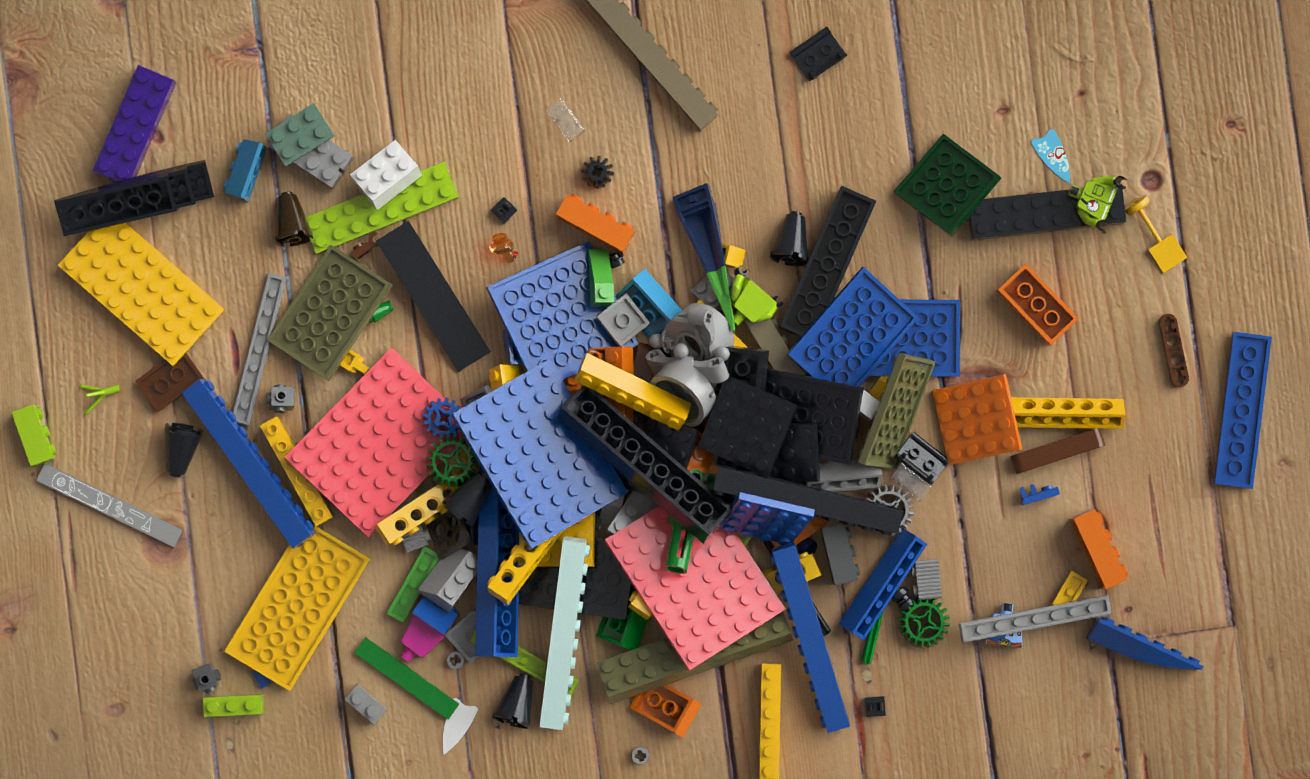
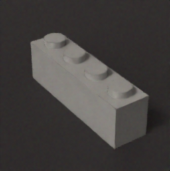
[802,459,882,492]

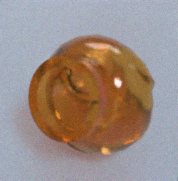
[490,233,518,263]

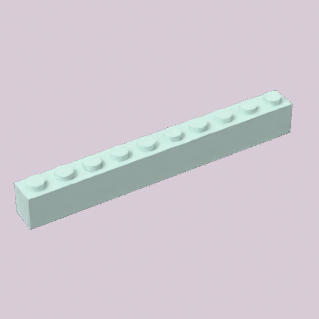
[540,536,590,730]

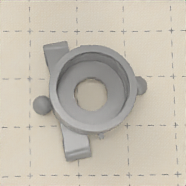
[649,303,734,394]
[646,343,729,427]

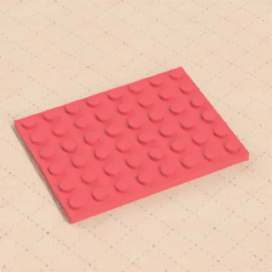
[284,347,464,538]
[604,483,786,671]

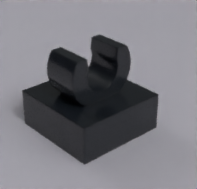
[491,197,518,224]
[865,696,886,717]

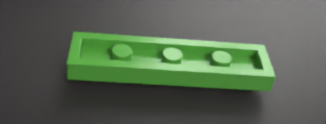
[386,546,441,623]

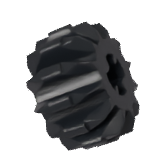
[581,156,614,189]

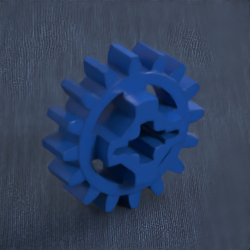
[423,398,461,439]

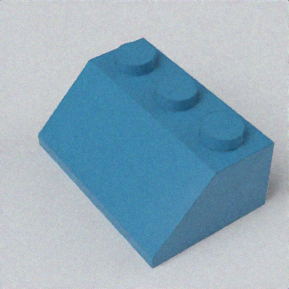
[223,139,267,202]
[616,269,682,339]

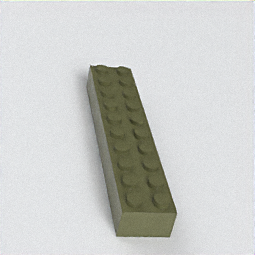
[596,612,793,704]

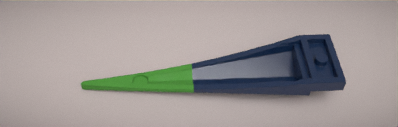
[673,183,735,332]

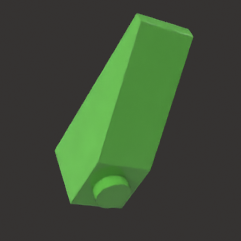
[588,249,614,307]

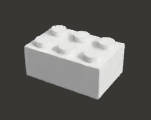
[350,140,422,210]

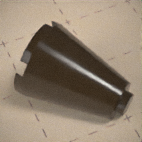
[275,191,313,247]

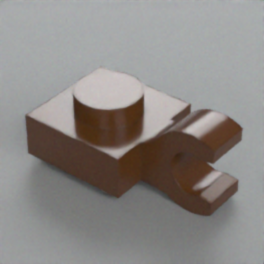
[351,232,379,261]

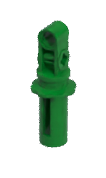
[664,469,704,574]

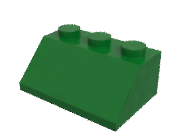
[596,588,648,650]

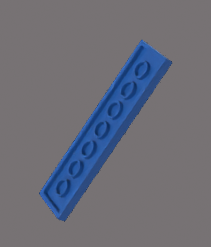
[1214,332,1272,489]

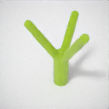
[80,384,121,415]

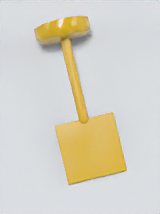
[1125,195,1187,273]

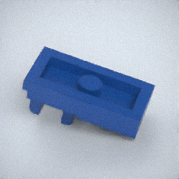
[1019,484,1060,505]

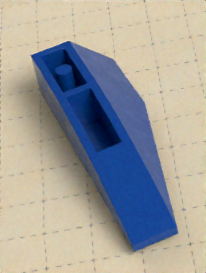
[1086,616,1203,670]

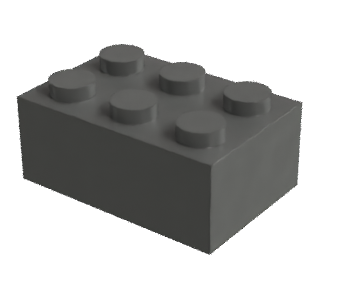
[820,523,860,585]

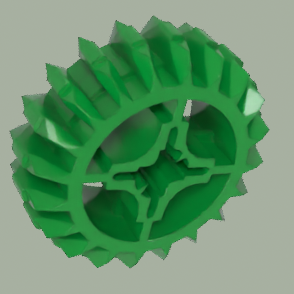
[426,435,478,488]
[898,597,950,648]

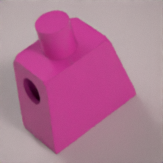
[401,615,445,662]

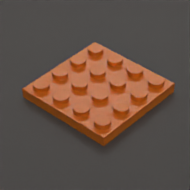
[932,374,1022,465]

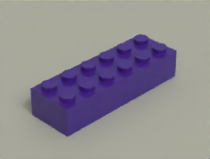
[93,65,176,181]

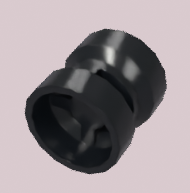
[891,586,916,611]

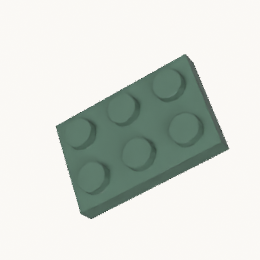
[265,103,335,167]

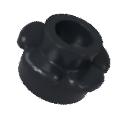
[609,252,625,269]

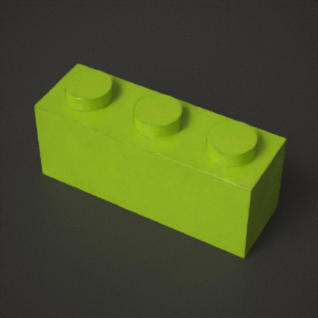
[11,404,57,467]
[203,694,264,717]

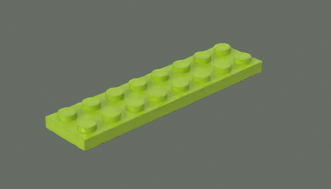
[306,162,459,254]

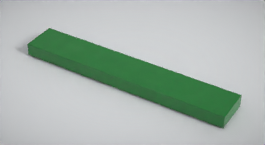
[355,637,459,720]

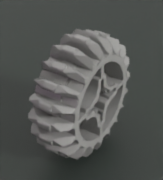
[865,485,915,536]

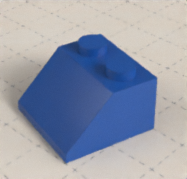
[412,596,459,635]

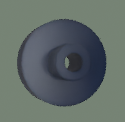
[797,538,817,554]

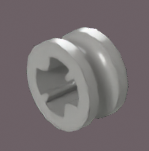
[447,651,464,669]
[632,747,649,764]

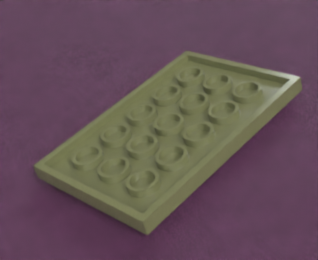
[267,245,393,381]
[858,353,936,469]

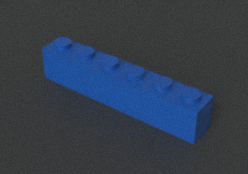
[839,528,927,640]

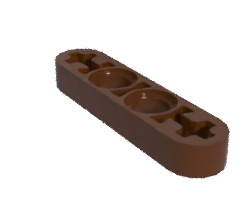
[1159,314,1189,387]

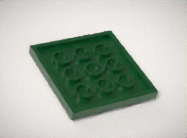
[894,134,1001,236]

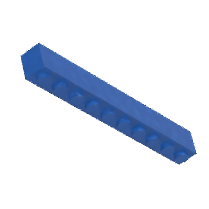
[182,379,316,548]
[770,541,850,733]

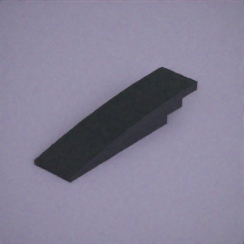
[54,160,214,236]
[376,220,491,372]

